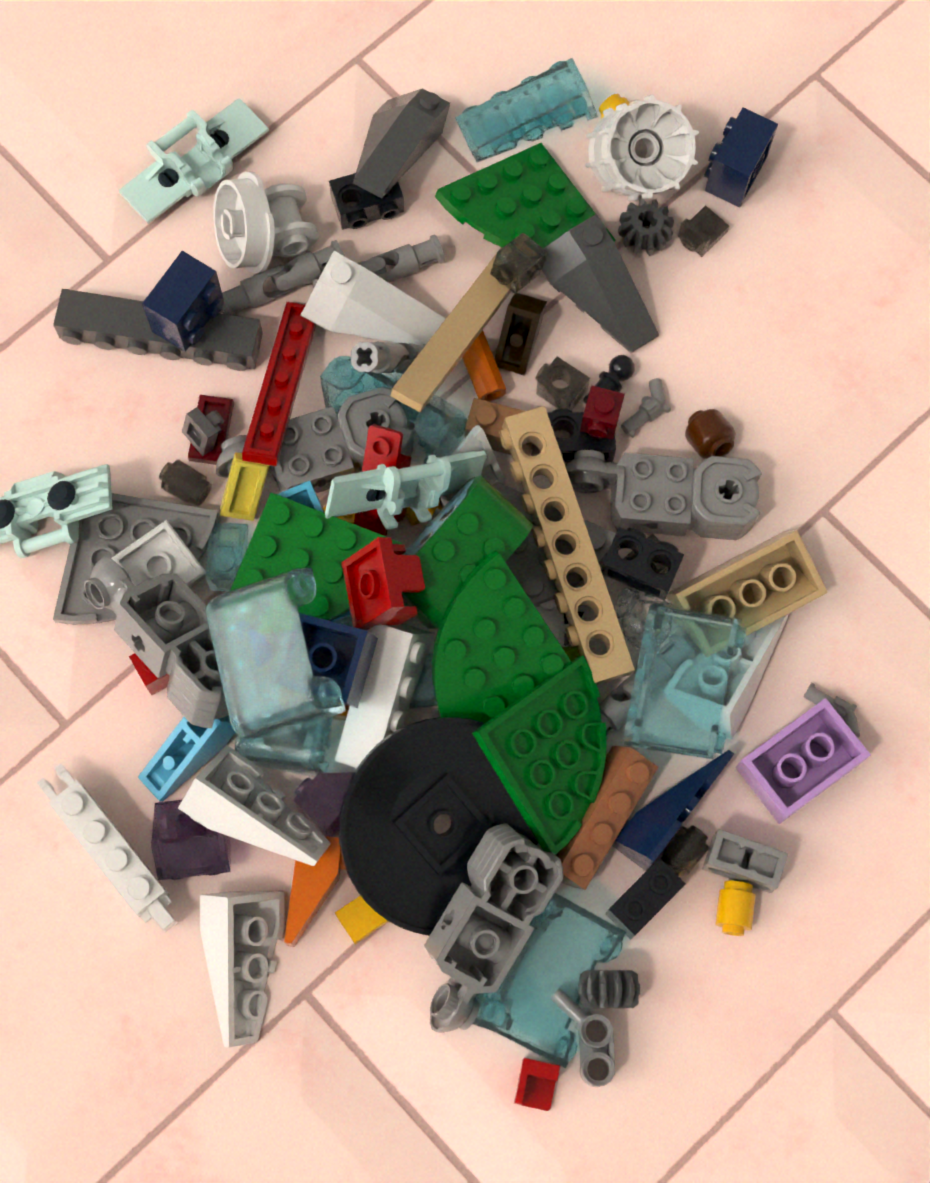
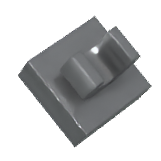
[182,407,224,456]

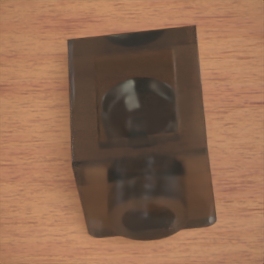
[678,205,730,257]

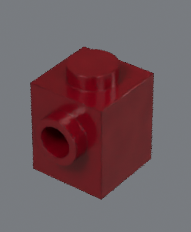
[580,385,625,440]

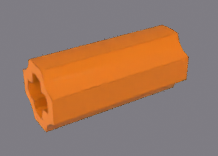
[462,330,506,402]

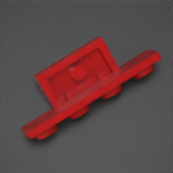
[353,424,412,537]

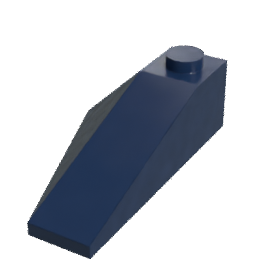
[612,750,734,871]

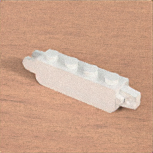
[37,763,177,932]

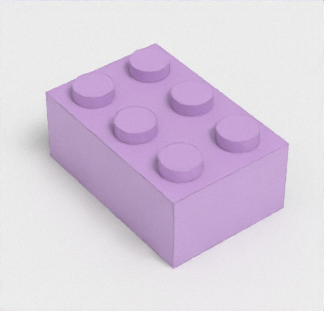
[735,698,871,824]

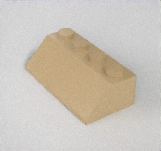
[667,530,828,657]

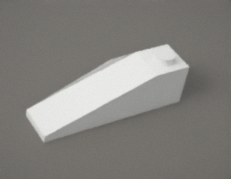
[300,251,446,345]
[665,614,788,739]
[178,745,331,866]
[200,891,285,1048]

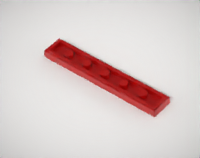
[242,302,316,466]

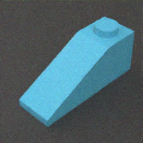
[138,711,244,801]

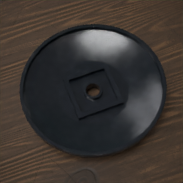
[338,717,539,936]

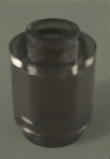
[159,459,212,507]
[660,825,710,878]

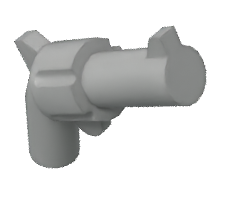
[621,378,671,438]
[803,682,860,738]

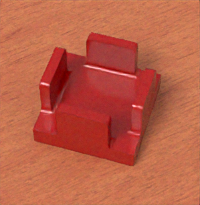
[342,537,425,630]

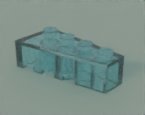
[455,58,598,162]

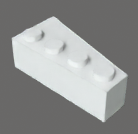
[335,623,436,768]

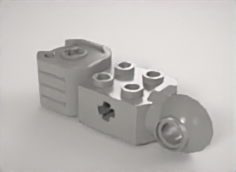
[216,387,414,493]
[565,450,762,540]
[84,557,257,728]
[424,823,563,1033]

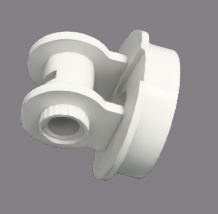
[213,172,319,273]

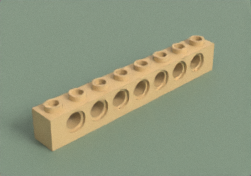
[499,406,635,685]

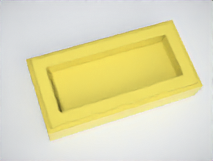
[220,452,269,521]

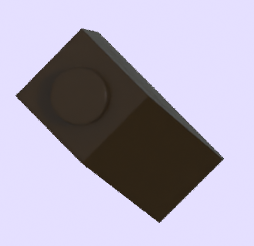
[495,292,547,376]

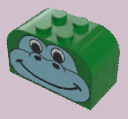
[402,475,533,629]

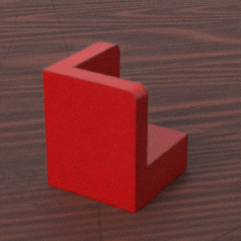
[513,1058,560,1111]

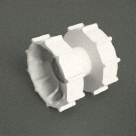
[585,94,699,201]

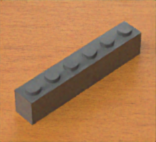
[53,289,263,371]

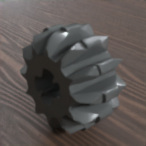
[618,199,674,256]
[578,970,640,1008]

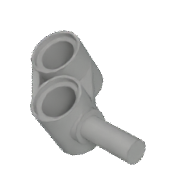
[550,988,615,1087]

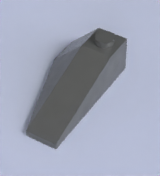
[353,88,450,198]
[533,214,659,353]

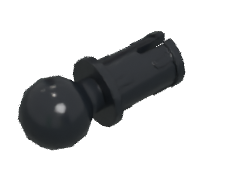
[583,355,635,404]

